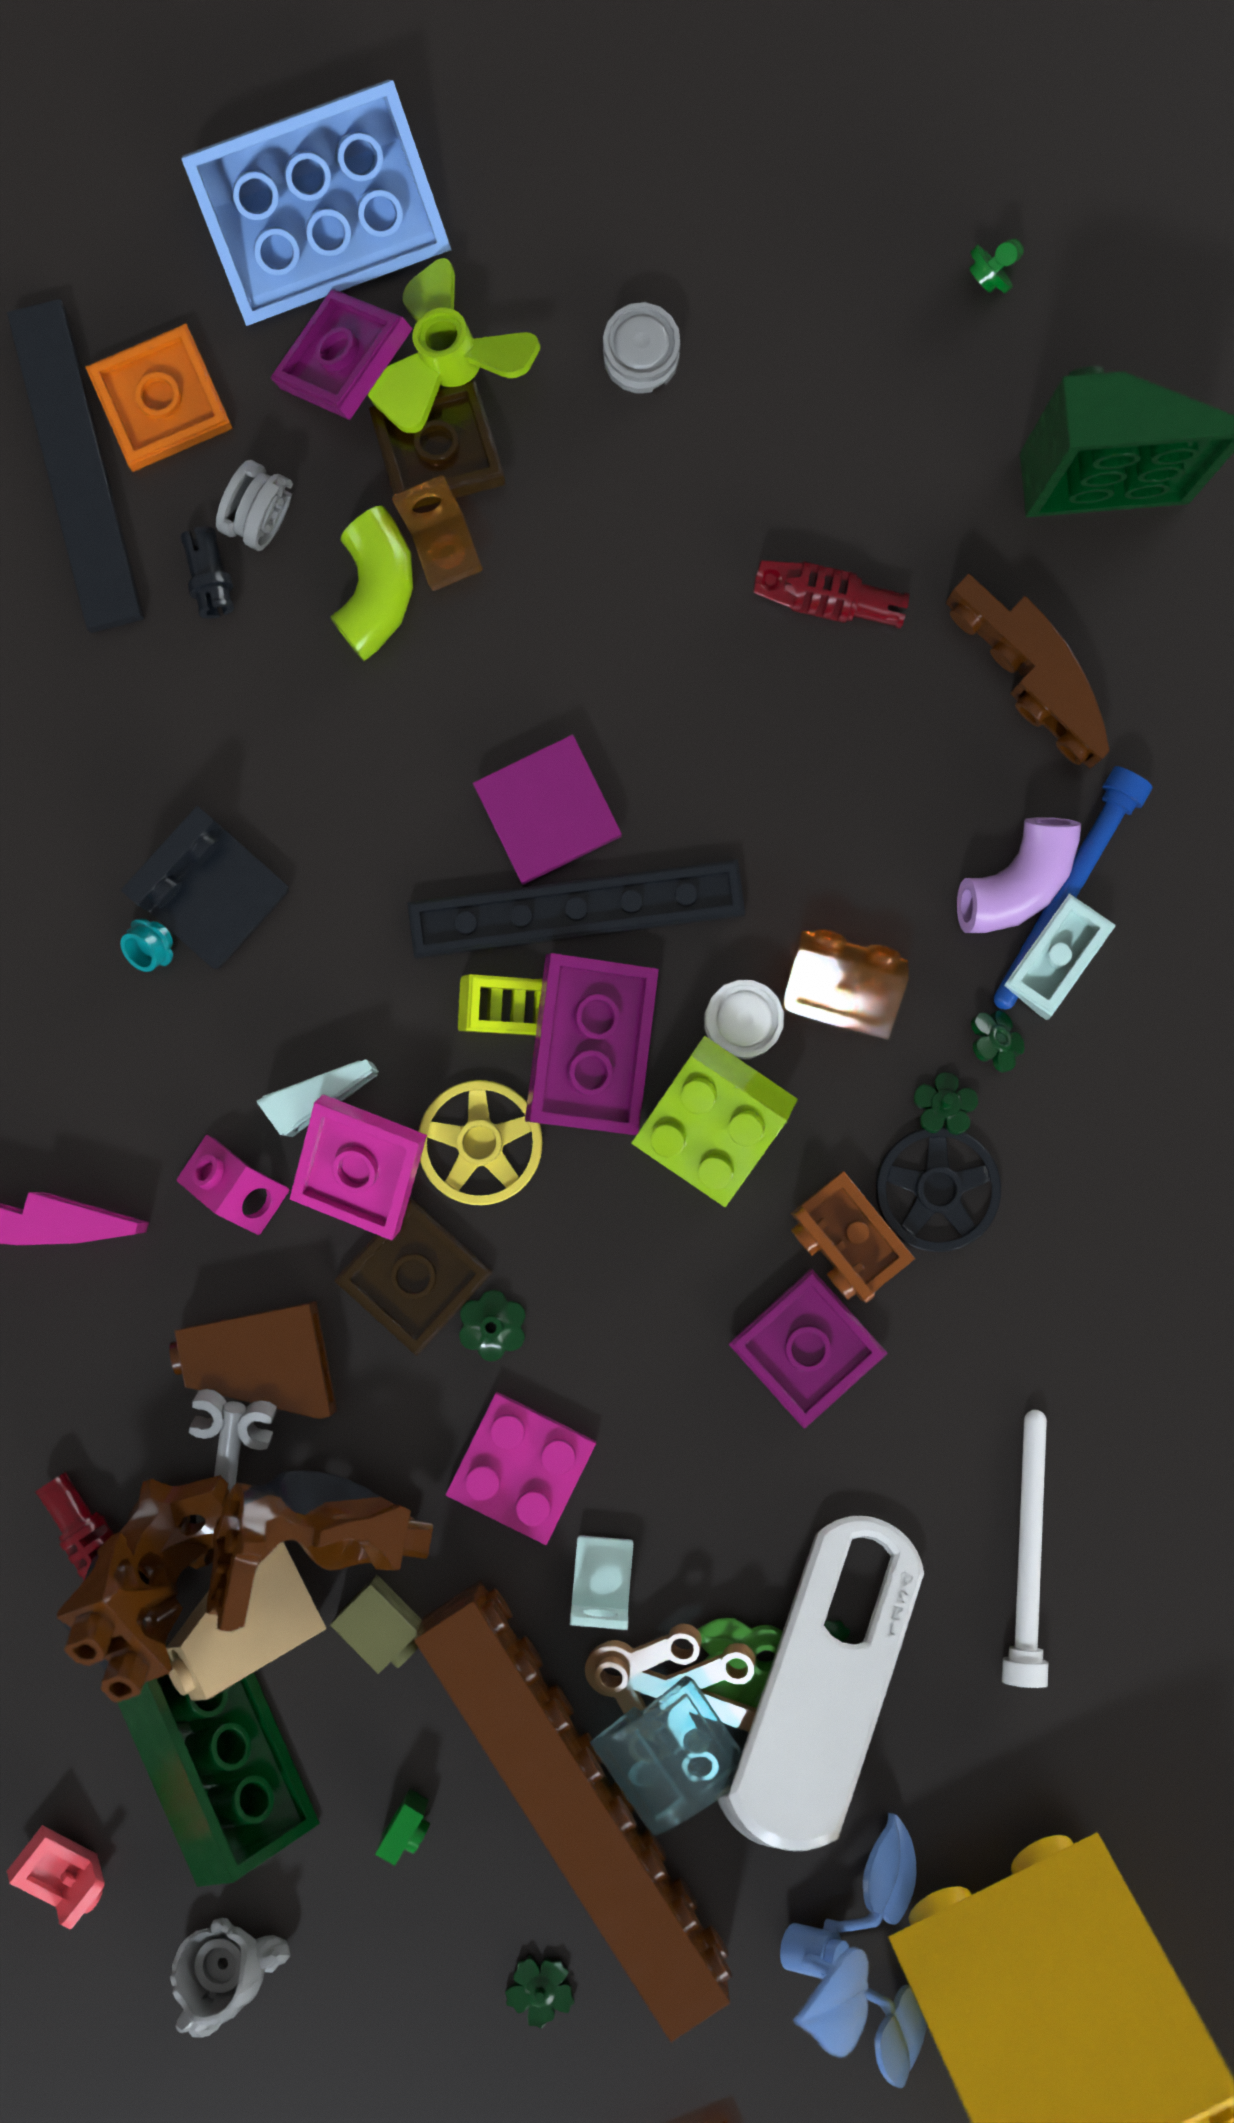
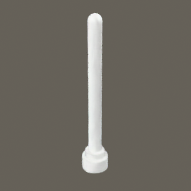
[1002,1410,1049,1688]

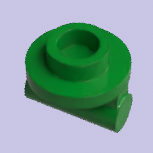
[969,239,1024,294]

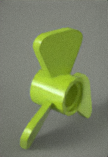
[367,258,541,433]

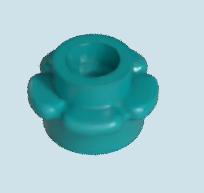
[120,918,173,972]

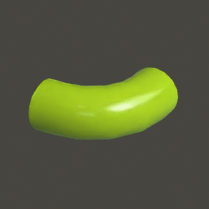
[330,505,413,661]

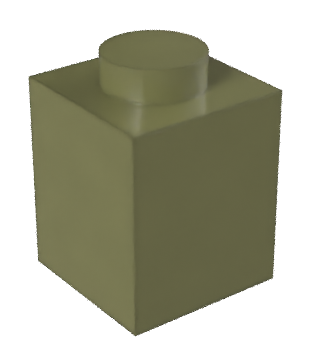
[330,1574,422,1674]

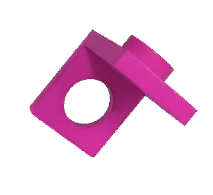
[177,1135,290,1235]

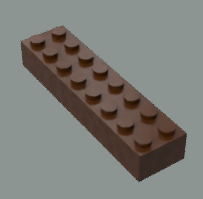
[414,1580,732,2042]

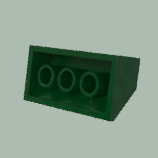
[117,1642,320,1887]

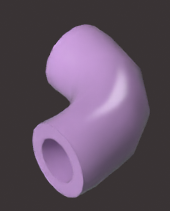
[957,817,1081,933]

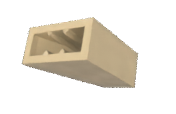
[166,1542,327,1700]

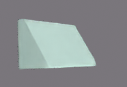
[1004,894,1116,1020]

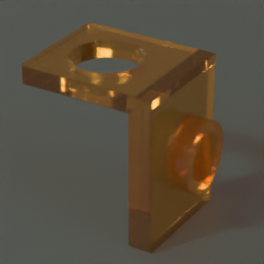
[392,475,483,591]

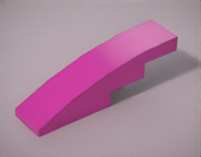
[0,1192,149,1245]

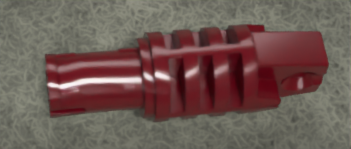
[753,560,909,629]
[35,1472,140,1580]

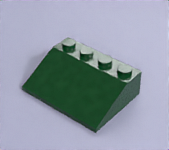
[1020,366,1234,517]

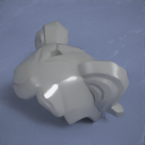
[170,1918,291,2038]

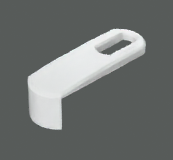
[715,1516,924,1851]

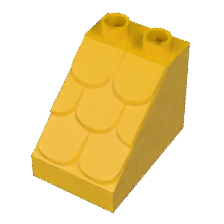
[888,1832,1234,2123]

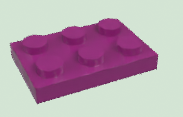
[525,953,659,1135]

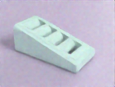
[256,1059,379,1137]

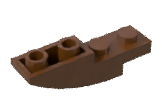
[946,573,1110,769]

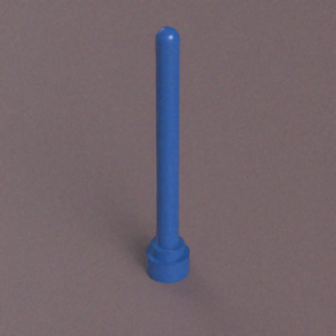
[994,766,1153,1010]

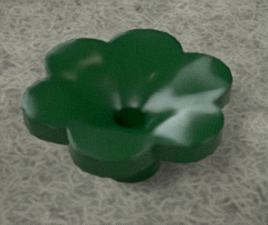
[459,1290,526,1361]

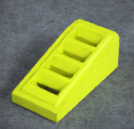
[458,974,543,1036]

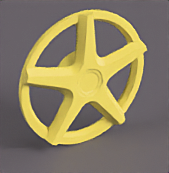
[418,1080,543,1205]

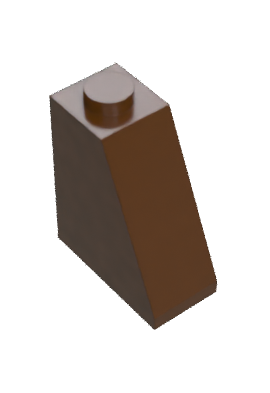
[169,1301,337,1419]

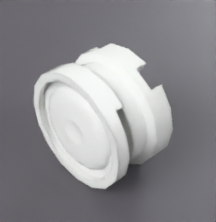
[704,980,784,1060]

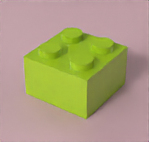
[631,1036,798,1207]

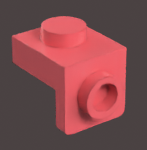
[7,1825,105,1929]

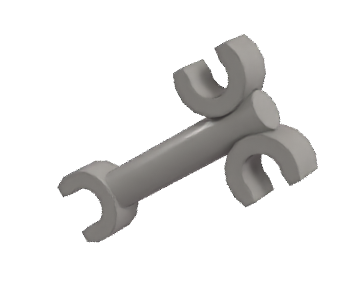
[189,1389,277,1523]

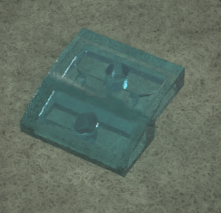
[590,1675,742,1836]

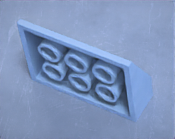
[181,80,451,326]

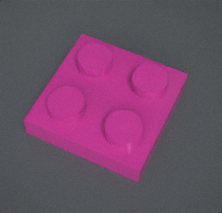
[290,1094,427,1240]
[446,1391,596,1545]

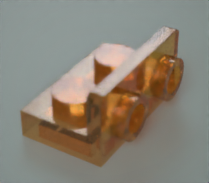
[781,929,908,1039]

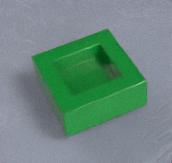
[375,1788,431,1866]

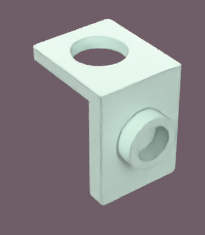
[570,1535,633,1630]

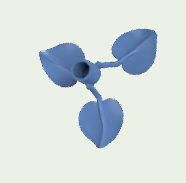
[780,1812,927,2088]

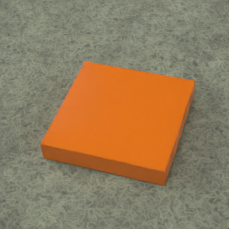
[86,324,233,472]

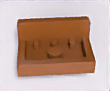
[790,1171,915,1303]

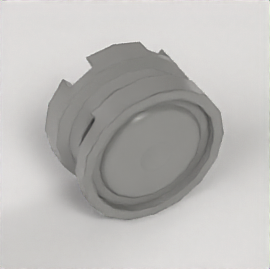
[603,302,680,394]
[216,460,293,551]

